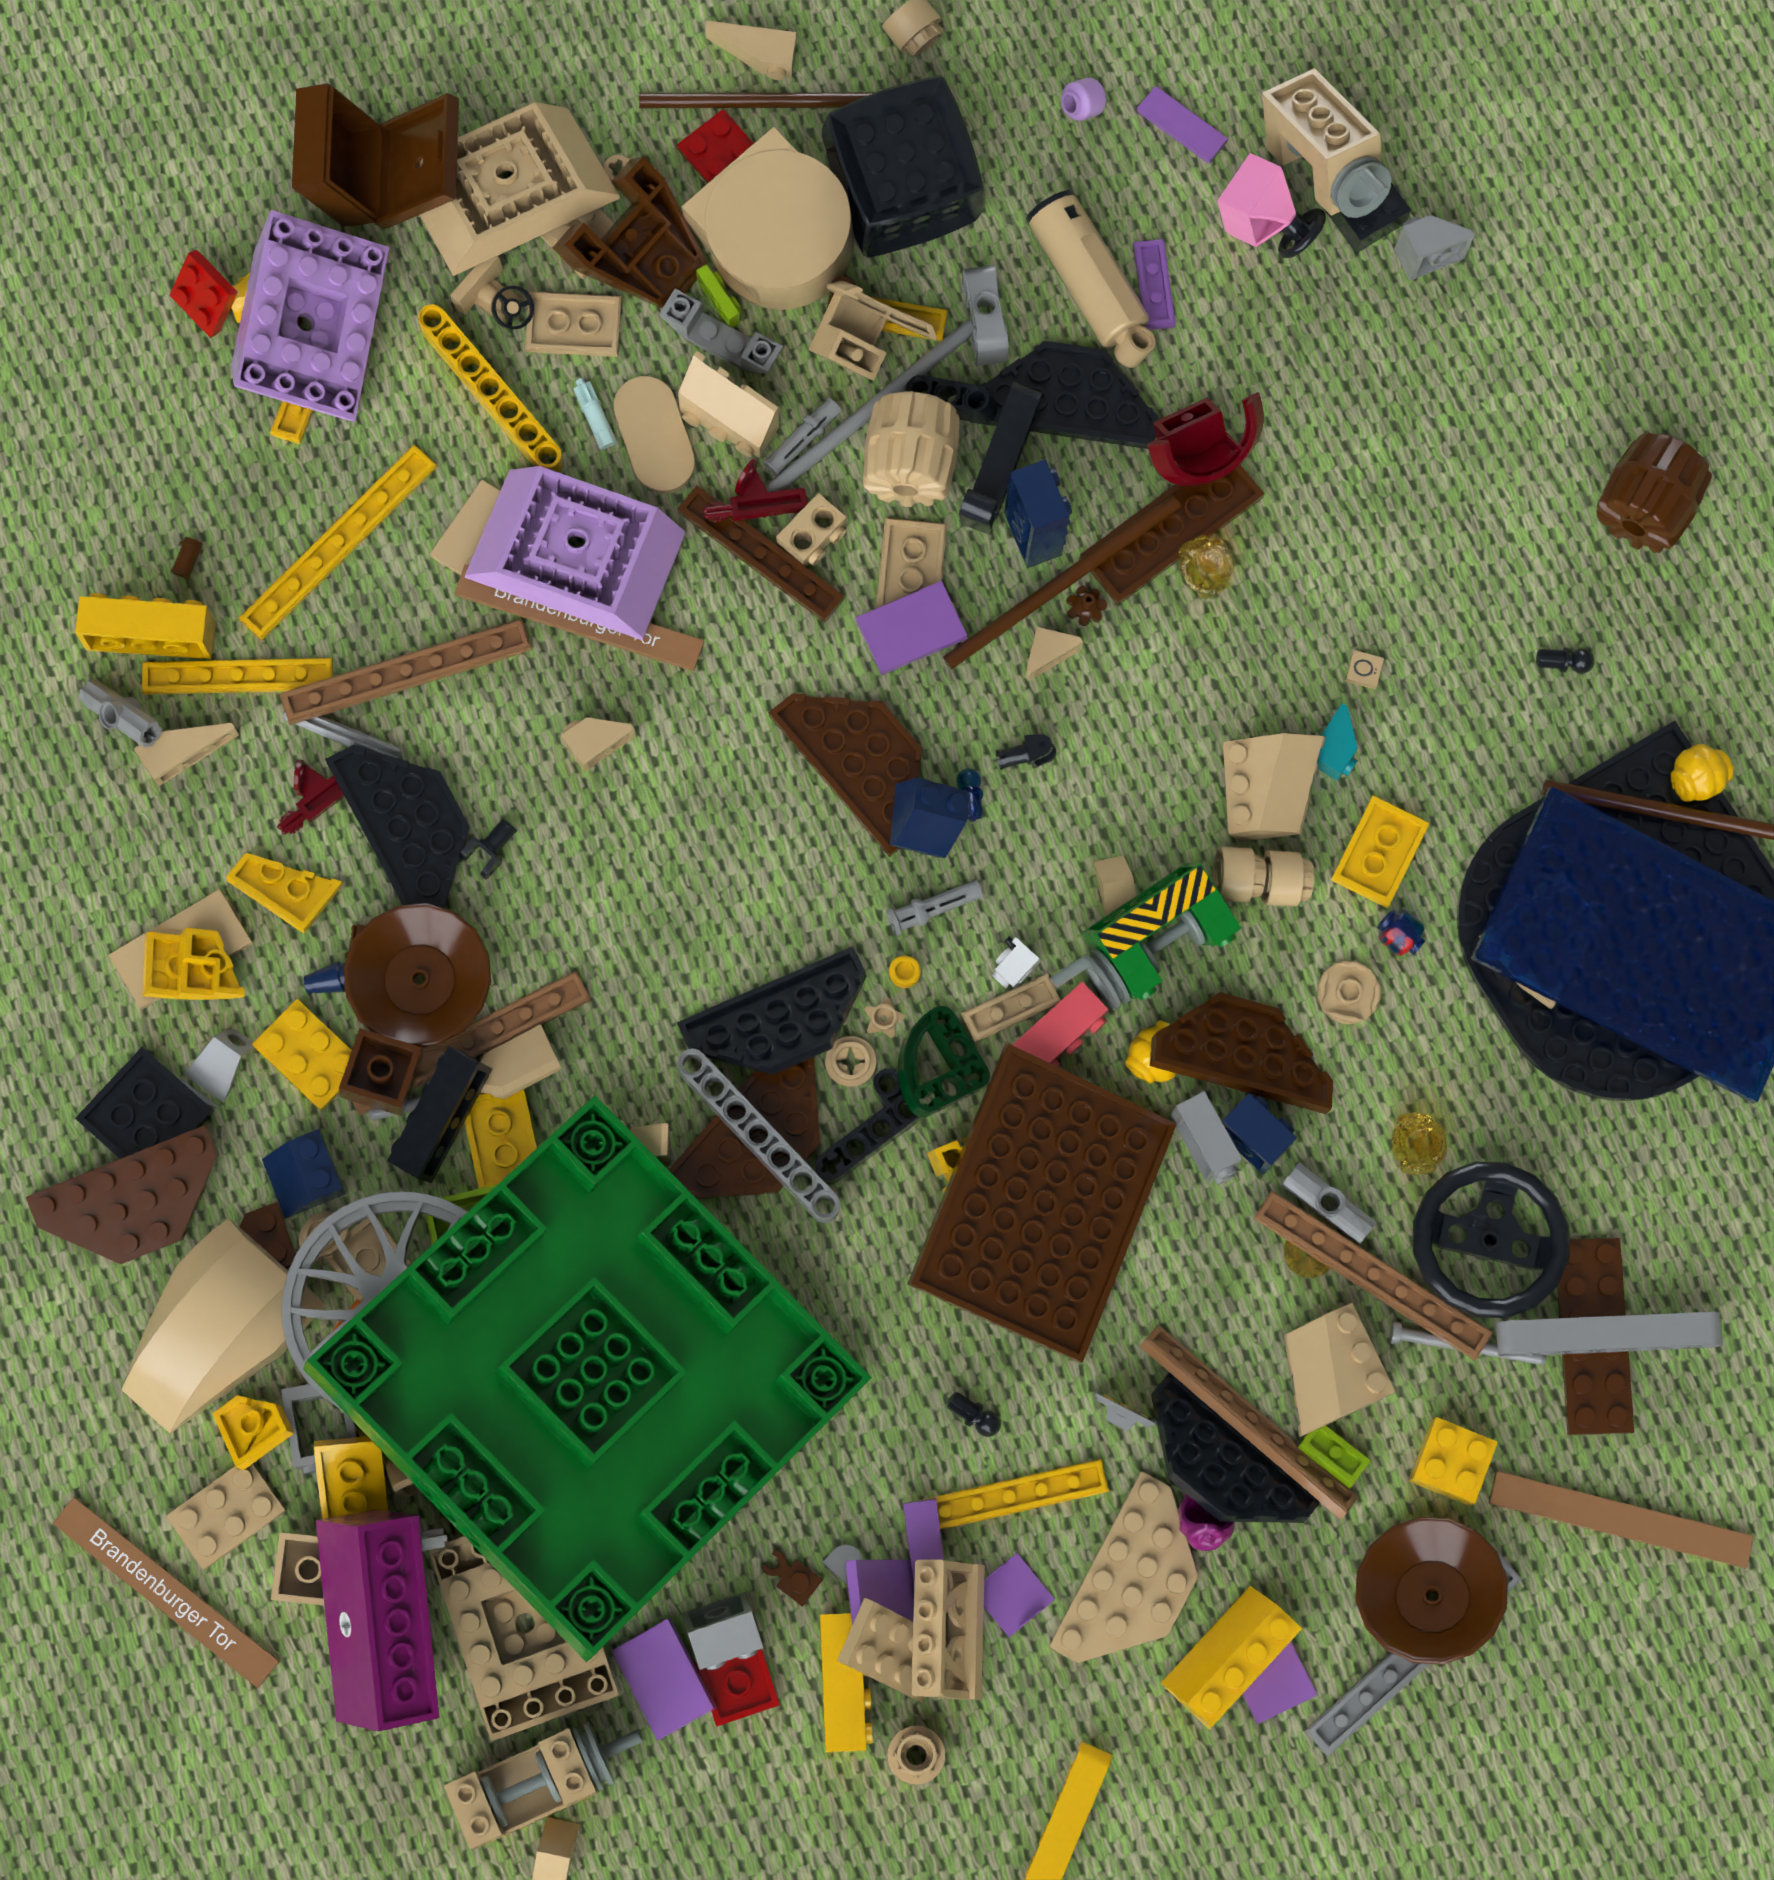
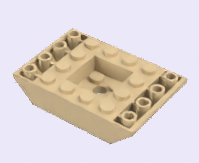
[419,102,620,276]
[428,1536,619,1742]

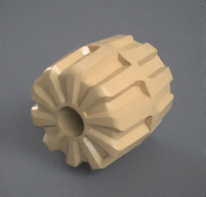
[863,391,960,507]

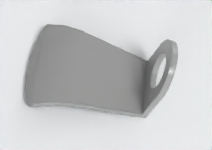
[180,1029,253,1108]

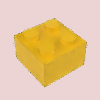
[1408,1417,1498,1506]

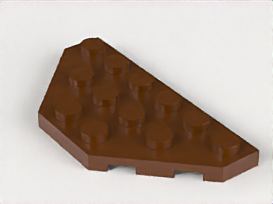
[768,693,922,857]
[1149,992,1333,1114]
[668,1057,820,1199]
[26,1125,219,1264]

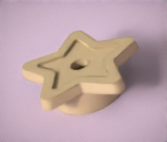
[864,997,905,1038]

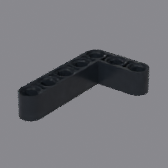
[959,382,1043,535]

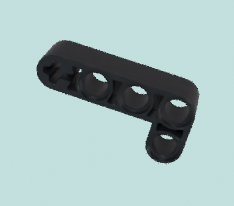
[815,1068,920,1185]

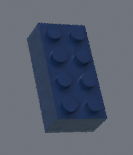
[1004,459,1072,568]

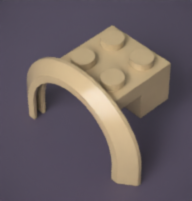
[808,281,937,381]

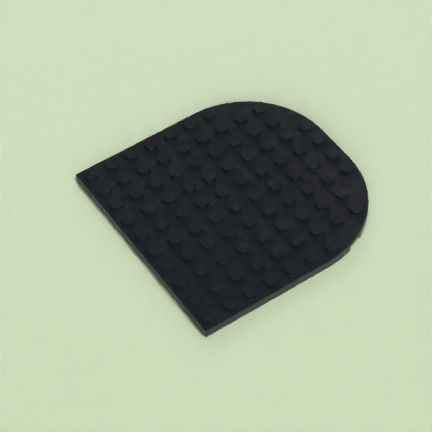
[1457,721,1774,1101]

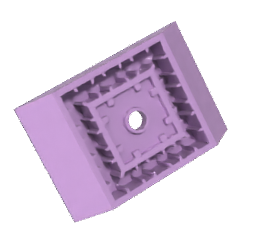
[231,210,389,422]
[465,466,685,640]

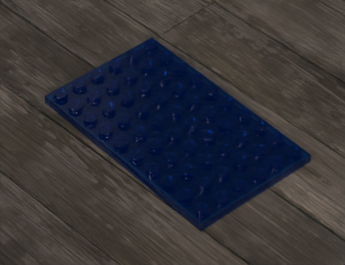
[1471,786,1774,1103]

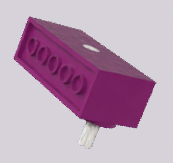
[316,1510,447,1732]

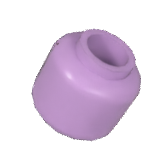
[1061,78,1106,121]

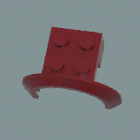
[1147,392,1264,486]

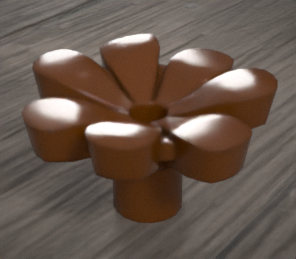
[1066,586,1107,626]

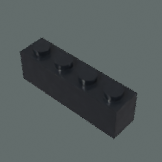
[387,1046,493,1183]

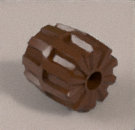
[1597,432,1712,553]

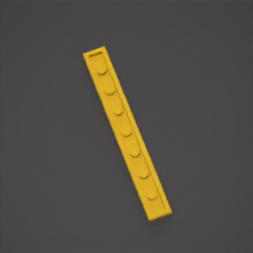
[238,444,437,641]

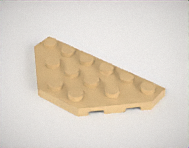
[1049,1471,1198,1663]

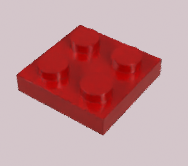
[676,109,754,184]
[169,250,238,338]
[695,1649,780,1727]

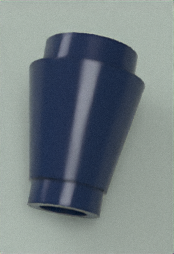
[304,961,345,994]

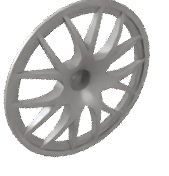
[282,1192,467,1409]

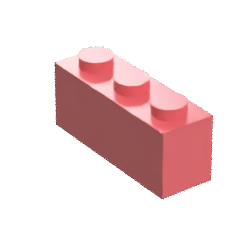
[1013,982,1109,1067]

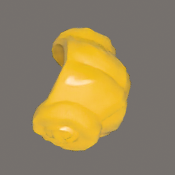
[1671,744,1734,801]
[1125,1020,1177,1084]

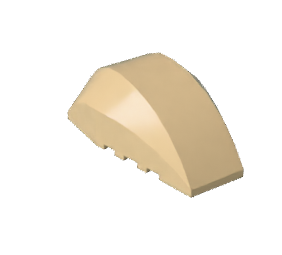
[121,1219,326,1433]

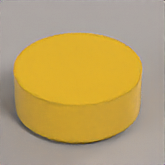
[889,955,921,988]

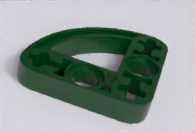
[898,1006,990,1118]

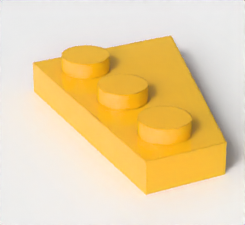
[226,853,343,934]

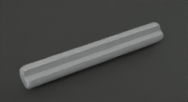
[283,710,402,759]

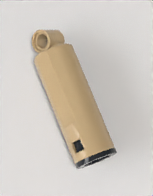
[1026,190,1156,368]

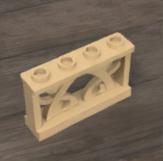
[911,1559,985,1700]

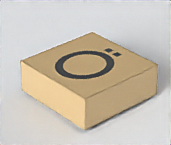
[1345,650,1384,689]

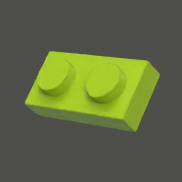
[696,264,742,328]
[1297,1425,1371,1489]

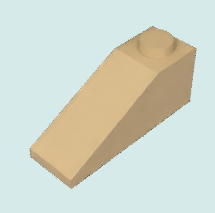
[705,20,797,80]
[134,723,239,787]

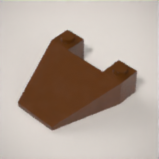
[552,156,709,309]

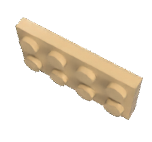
[837,1598,948,1703]

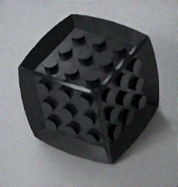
[822,75,985,258]

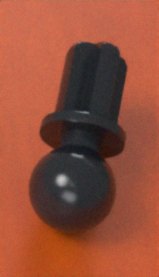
[1536,647,1595,674]
[947,1392,1001,1437]

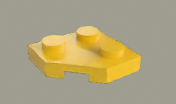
[212,1395,294,1470]

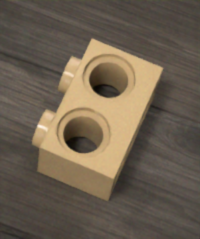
[776,493,846,567]

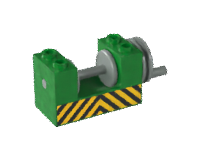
[1050,863,1241,1010]

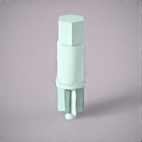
[573,378,617,450]

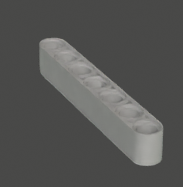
[677,1048,840,1224]
[1496,1312,1723,1357]

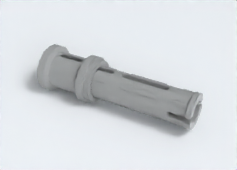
[886,879,983,936]

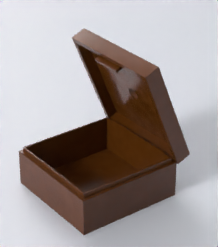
[292,83,459,228]

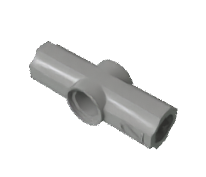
[79,679,162,747]
[1281,1163,1377,1245]

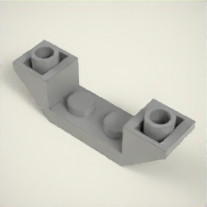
[660,289,783,374]

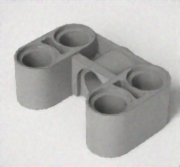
[962,265,1009,366]

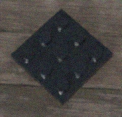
[75,1047,215,1159]

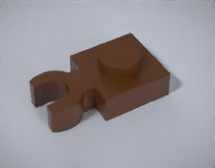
[762,1550,823,1607]

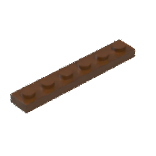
[677,485,844,623]

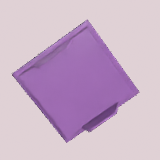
[984,1553,1055,1637]

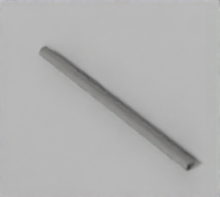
[765,320,973,492]

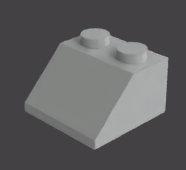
[1394,215,1474,281]
[682,1592,763,1670]

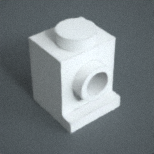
[992,937,1042,988]

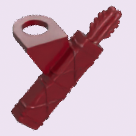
[703,458,808,522]
[277,759,344,835]

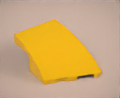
[142,927,245,1000]

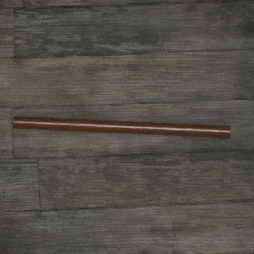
[639,92,875,108]
[943,495,1181,670]
[1542,779,1774,840]

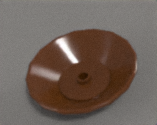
[344,903,491,1047]
[1355,1517,1508,1665]

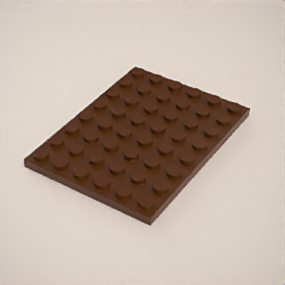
[907,1044,1177,1363]

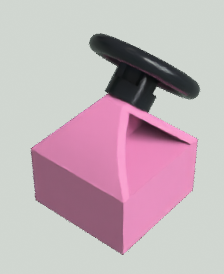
[1217,153,1326,259]

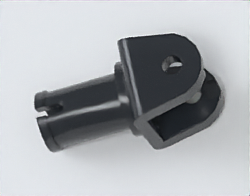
[996,734,1056,770]
[459,818,518,880]

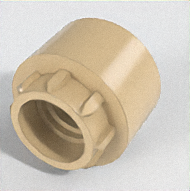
[882,0,943,56]
[1213,846,1266,903]
[1261,850,1314,907]
[887,1726,945,1785]

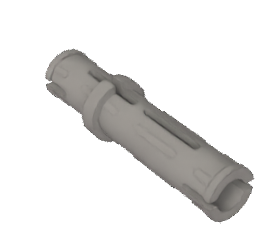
[763,397,842,476]

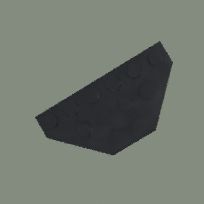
[971,341,1158,449]
[325,745,470,908]
[677,946,867,1075]
[1151,1372,1320,1523]

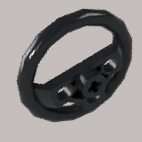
[1413,1161,1570,1318]

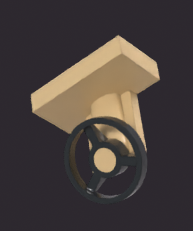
[450,256,534,330]

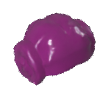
[1178,1494,1235,1551]

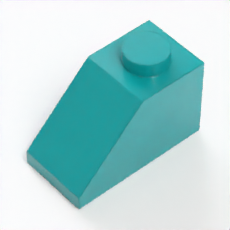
[1317,703,1358,781]

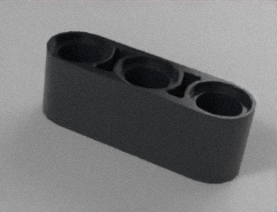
[905,375,997,423]

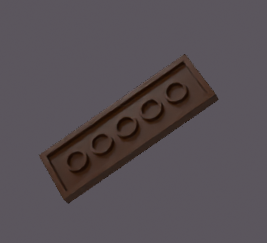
[1079,465,1264,606]
[1557,1238,1634,1436]

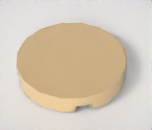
[1317,961,1381,1024]

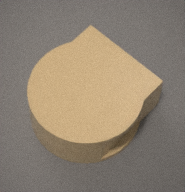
[681,127,854,310]

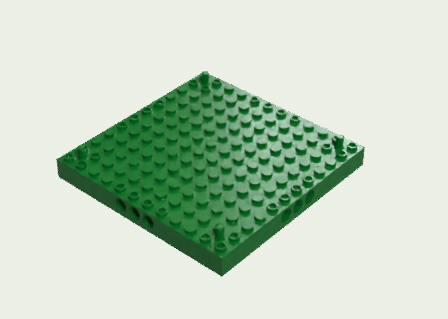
[303,1095,872,1663]

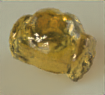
[1179,535,1234,599]
[1391,1112,1447,1175]

